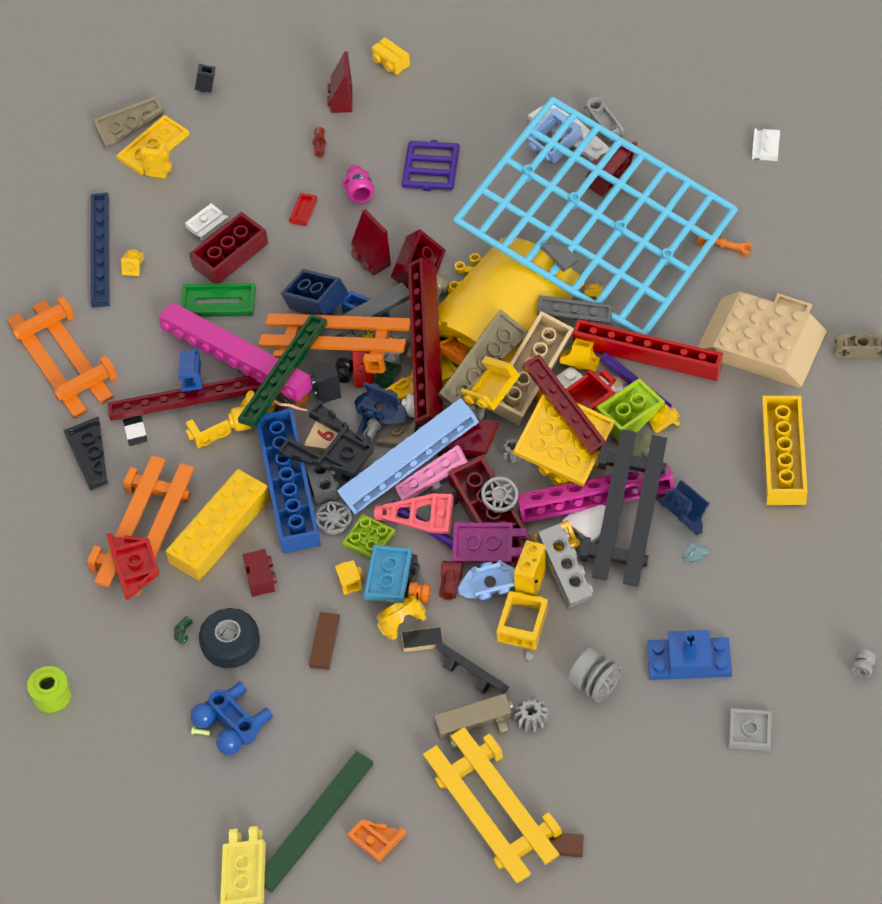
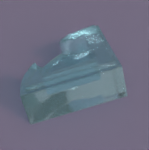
[682,542,710,562]

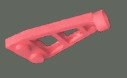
[374,494,454,534]

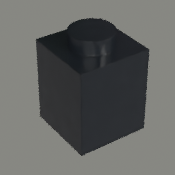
[194,64,216,93]

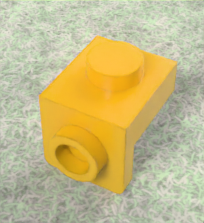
[121,249,144,276]
[649,404,681,433]

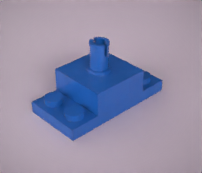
[647,630,732,680]

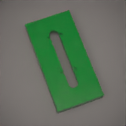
[181,283,256,317]

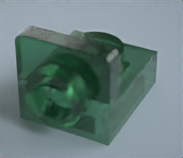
[375,360,402,389]

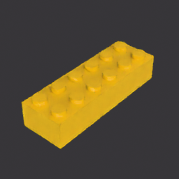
[761,396,807,505]
[166,469,271,582]

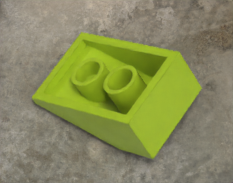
[596,378,665,442]

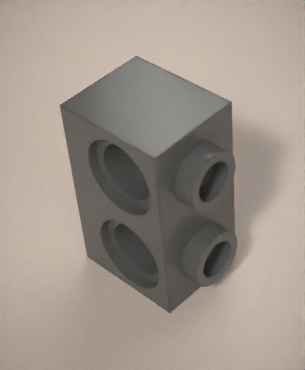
[305,464,340,505]

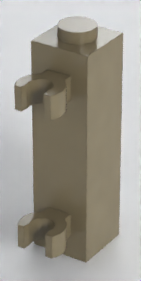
[434,694,514,750]

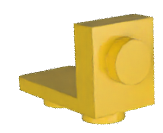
[185,419,231,449]

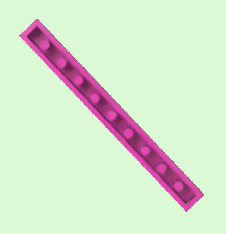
[158,302,312,402]

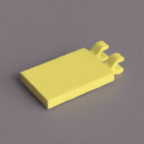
[220,826,266,904]

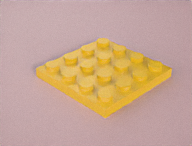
[513,394,615,486]

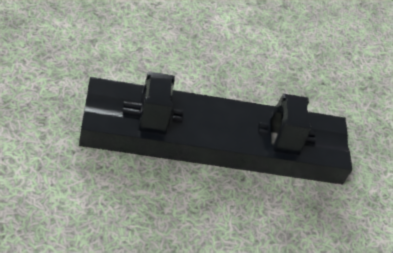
[435,641,509,694]

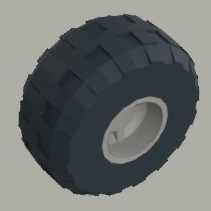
[199,608,260,668]

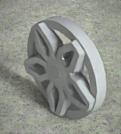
[481,477,518,513]
[316,501,352,535]

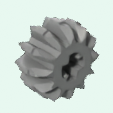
[514,697,549,733]

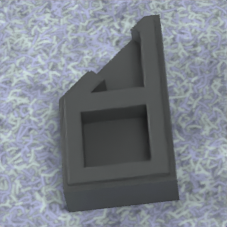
[541,244,578,272]

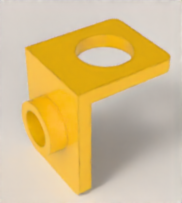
[585,283,604,298]

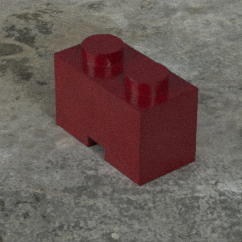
[242,549,277,597]

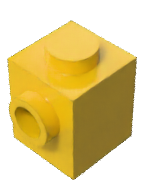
[335,560,363,595]

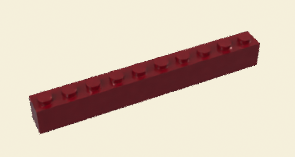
[408,257,443,427]

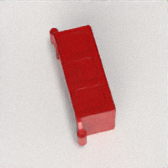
[532,369,616,414]

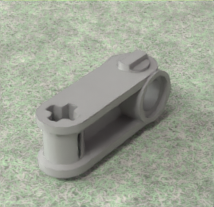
[583,97,624,143]

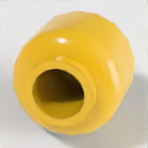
[227,405,252,432]

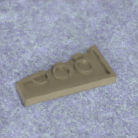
[93,96,163,149]

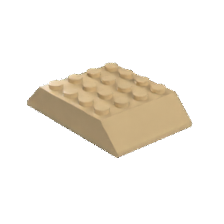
[697,291,827,389]

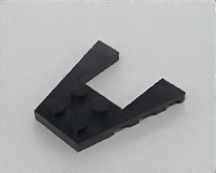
[278,400,374,477]

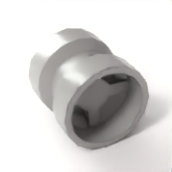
[851,650,877,678]

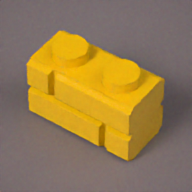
[371,37,410,75]

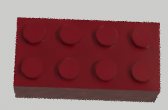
[189,212,269,283]

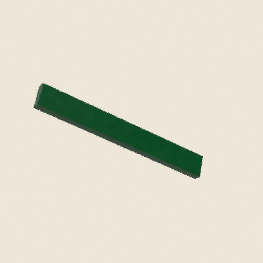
[237,314,328,428]
[264,751,374,892]

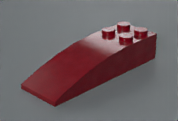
[447,455,533,567]

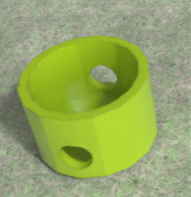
[27,666,72,713]

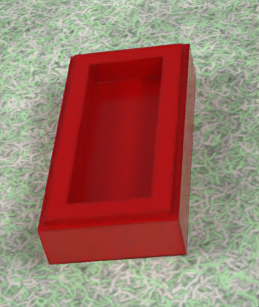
[289,193,318,226]

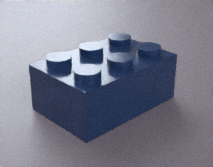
[281,269,349,315]

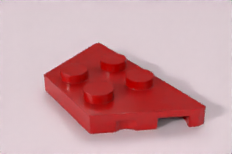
[106,533,160,600]

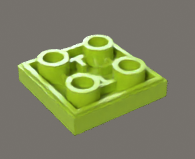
[342,514,396,559]

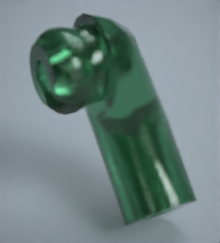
[174,616,193,644]

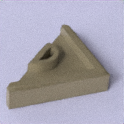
[376,418,418,448]

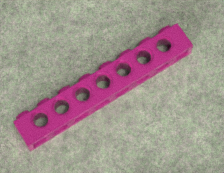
[517,464,674,523]

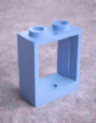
[527,108,583,164]

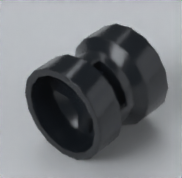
[335,357,353,383]

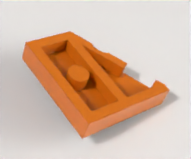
[347,819,407,863]

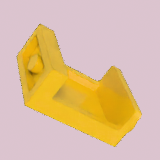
[460,356,520,410]

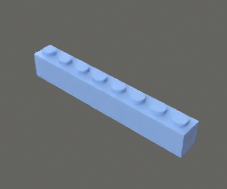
[337,398,479,515]

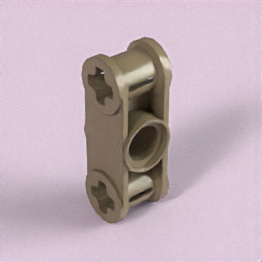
[834,333,882,359]

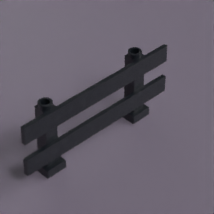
[579,429,667,587]

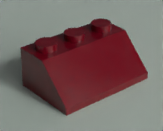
[391,229,446,288]

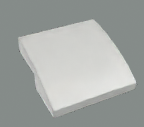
[562,505,620,543]

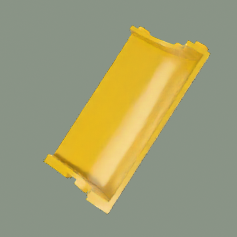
[438,237,585,363]

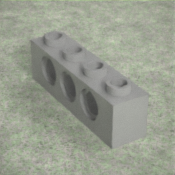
[536,524,593,609]

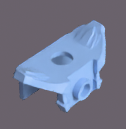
[458,560,515,600]

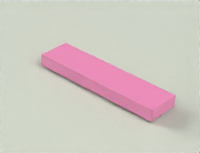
[394,445,468,501]

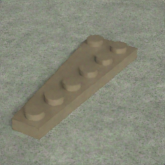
[437,309,528,405]

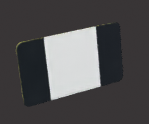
[123,416,147,446]

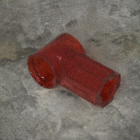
[439,561,463,600]

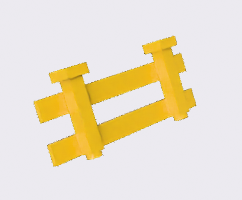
[423,727,562,884]

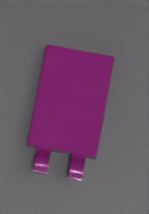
[452,523,528,563]

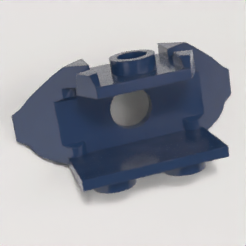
[354,382,409,424]
[656,480,710,535]

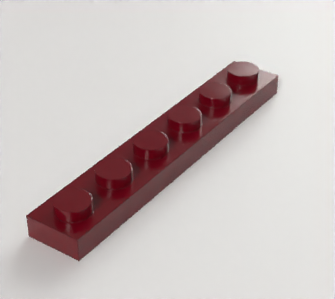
[523,354,607,455]

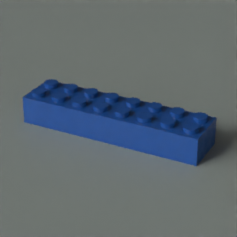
[257,408,321,553]

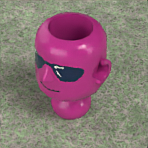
[343,165,374,204]

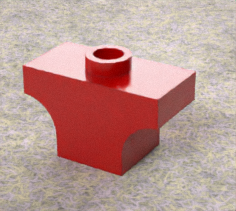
[352,351,374,387]

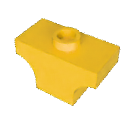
[560,338,600,372]

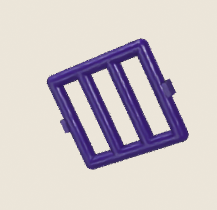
[401,140,460,191]

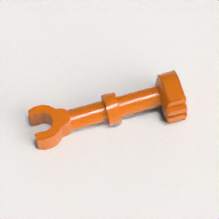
[697,230,752,257]

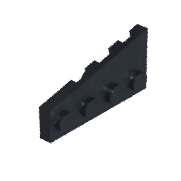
[63,416,108,490]

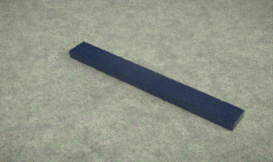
[91,192,110,308]

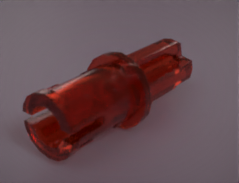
[312,127,326,158]

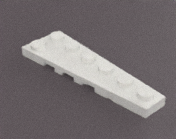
[528,105,609,161]

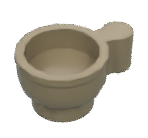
[437,274,449,299]

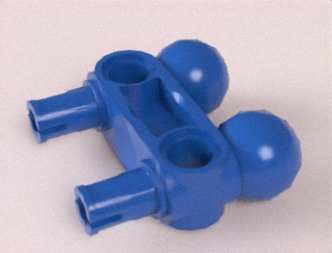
[190,681,273,755]

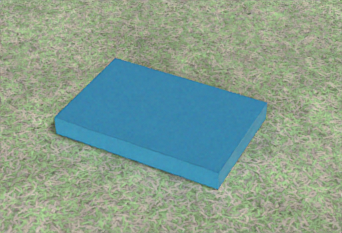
[363,545,413,603]

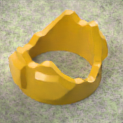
[376,596,427,640]

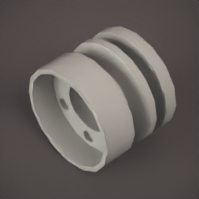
[568,647,622,702]

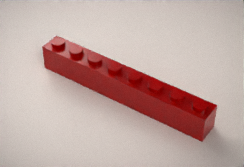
[573,319,723,381]

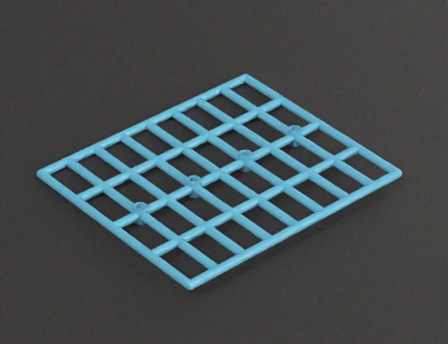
[453,97,738,335]

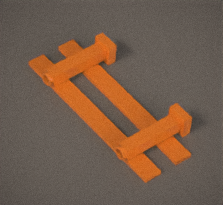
[7,296,118,418]
[258,313,411,373]
[87,455,195,596]

